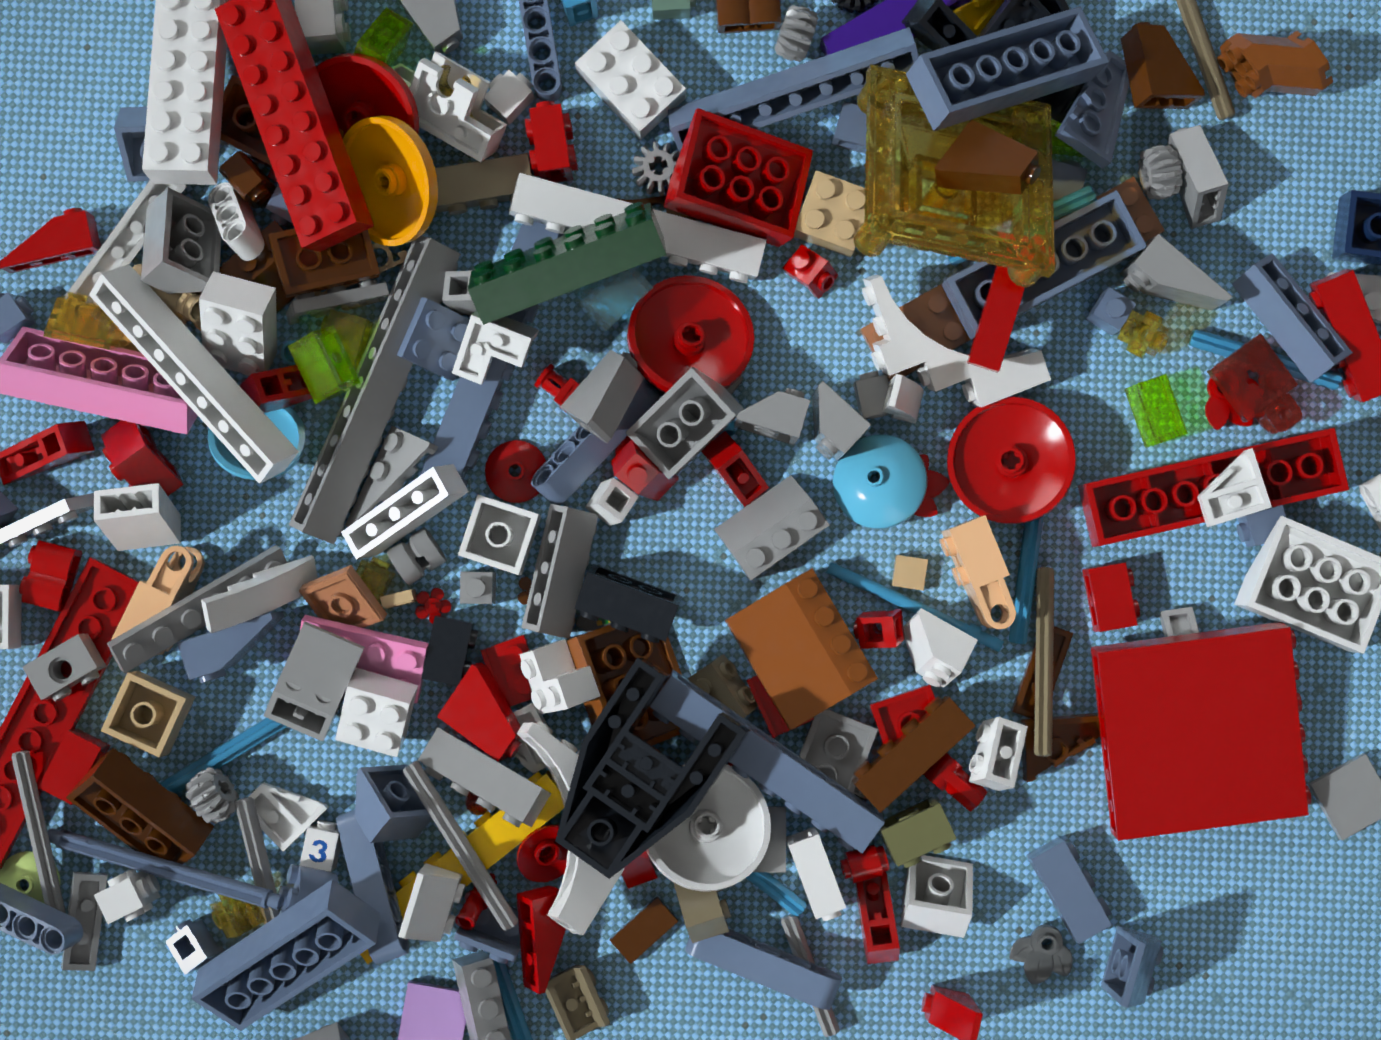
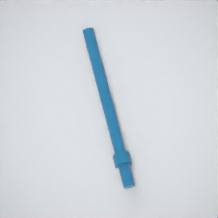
[826,562,1004,652]

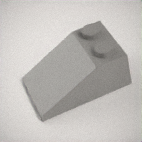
[1120,234,1233,310]

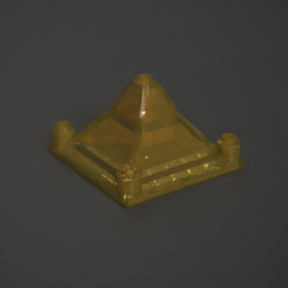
[854,64,1055,287]

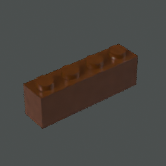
[852,696,976,813]

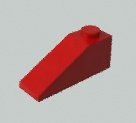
[0,208,101,273]
[239,357,347,413]
[0,421,95,485]
[855,872,900,965]
[516,885,566,994]
[921,985,983,1040]

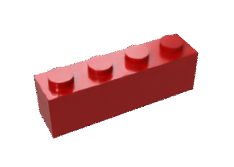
[1308,269,1381,403]

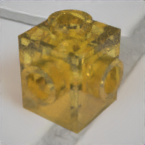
[1117,310,1170,358]
[210,894,265,939]

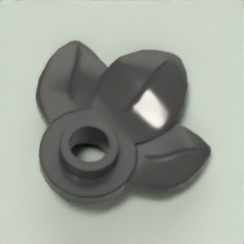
[1009,924,1073,984]

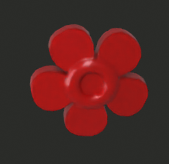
[415,588,451,624]

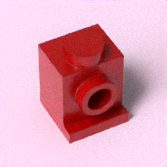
[854,609,905,649]

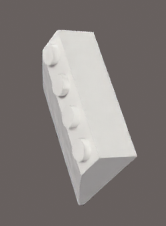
[1234,516,1381,654]

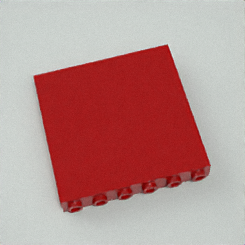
[1091,622,1311,841]

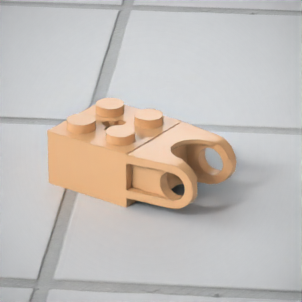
[939,515,1016,629]
[111,546,205,655]

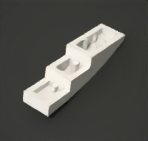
[201,555,318,633]

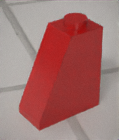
[437,662,522,762]

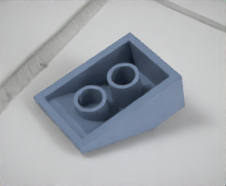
[177,611,284,683]
[1101,925,1163,1008]

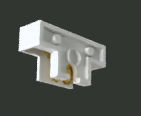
[392,51,507,162]

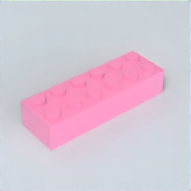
[0,327,198,435]

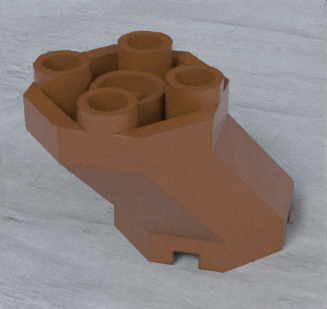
[1217,31,1333,98]

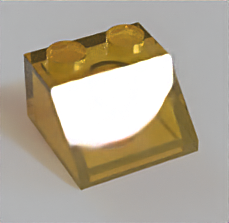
[43,292,124,350]

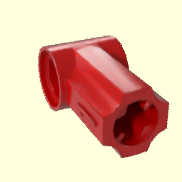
[923,753,988,812]

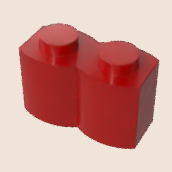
[19,540,82,612]

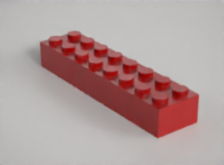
[215,0,374,252]
[1078,427,1349,547]

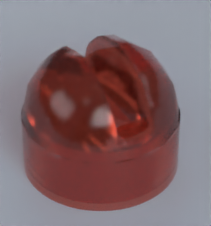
[465,791,488,816]

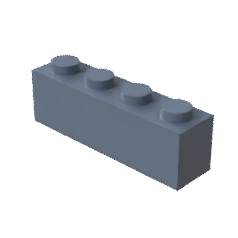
[1232,253,1353,383]

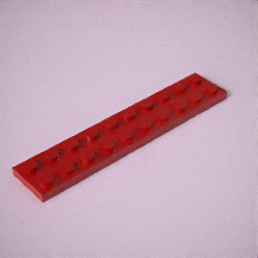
[0,557,139,869]

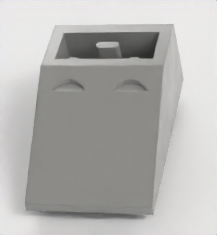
[264,621,365,741]

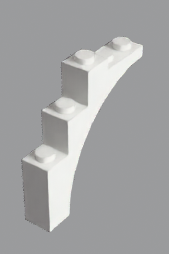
[862,275,1051,407]
[516,721,625,935]

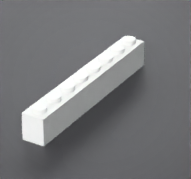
[508,173,767,283]
[89,264,299,484]

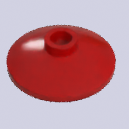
[485,440,546,503]
[517,825,568,882]

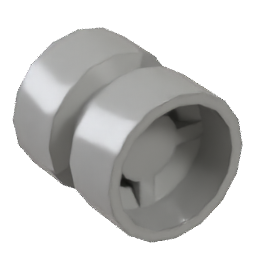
[387,527,447,585]

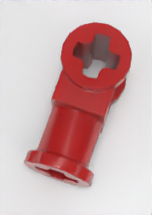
[534,364,581,412]

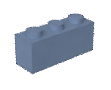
[1026,837,1112,944]

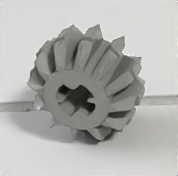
[775,5,818,62]
[632,141,680,196]
[1138,145,1183,200]
[185,767,239,824]

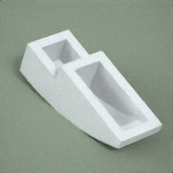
[882,374,924,424]

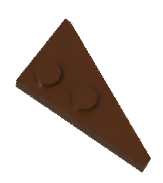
[1021,713,1100,782]

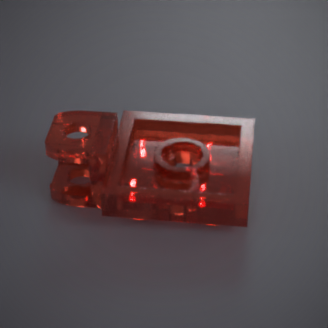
[1207,333,1302,434]

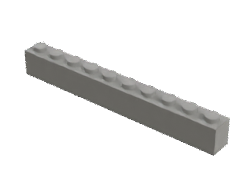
[289,236,461,544]

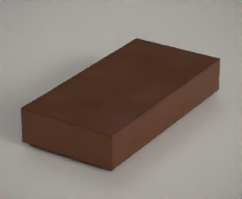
[610,896,678,964]

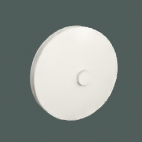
[647,764,771,892]

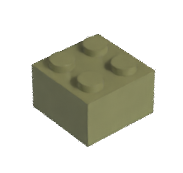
[879,797,957,868]

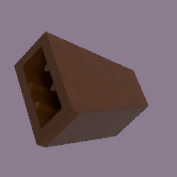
[1120,22,1205,109]
[934,119,1041,195]

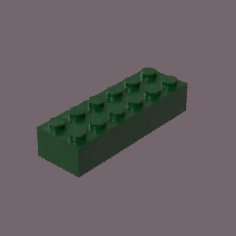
[468,202,666,325]

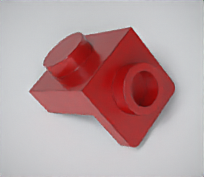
[782,244,838,299]

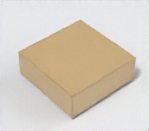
[891,555,928,591]
[380,589,417,609]

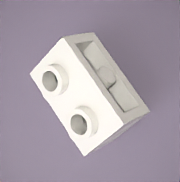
[969,717,1028,791]
[94,869,160,924]

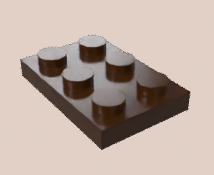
[268,228,380,298]

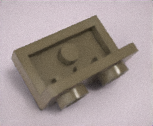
[687,654,758,718]
[545,965,610,1040]

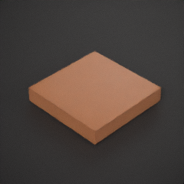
[299,565,387,628]

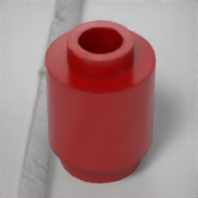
[840,844,889,884]

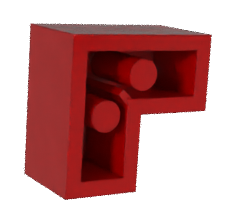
[101,420,184,496]

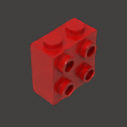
[525,101,578,183]

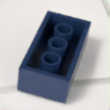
[1332,190,1381,265]

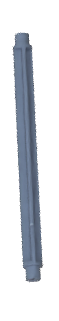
[48,828,284,910]

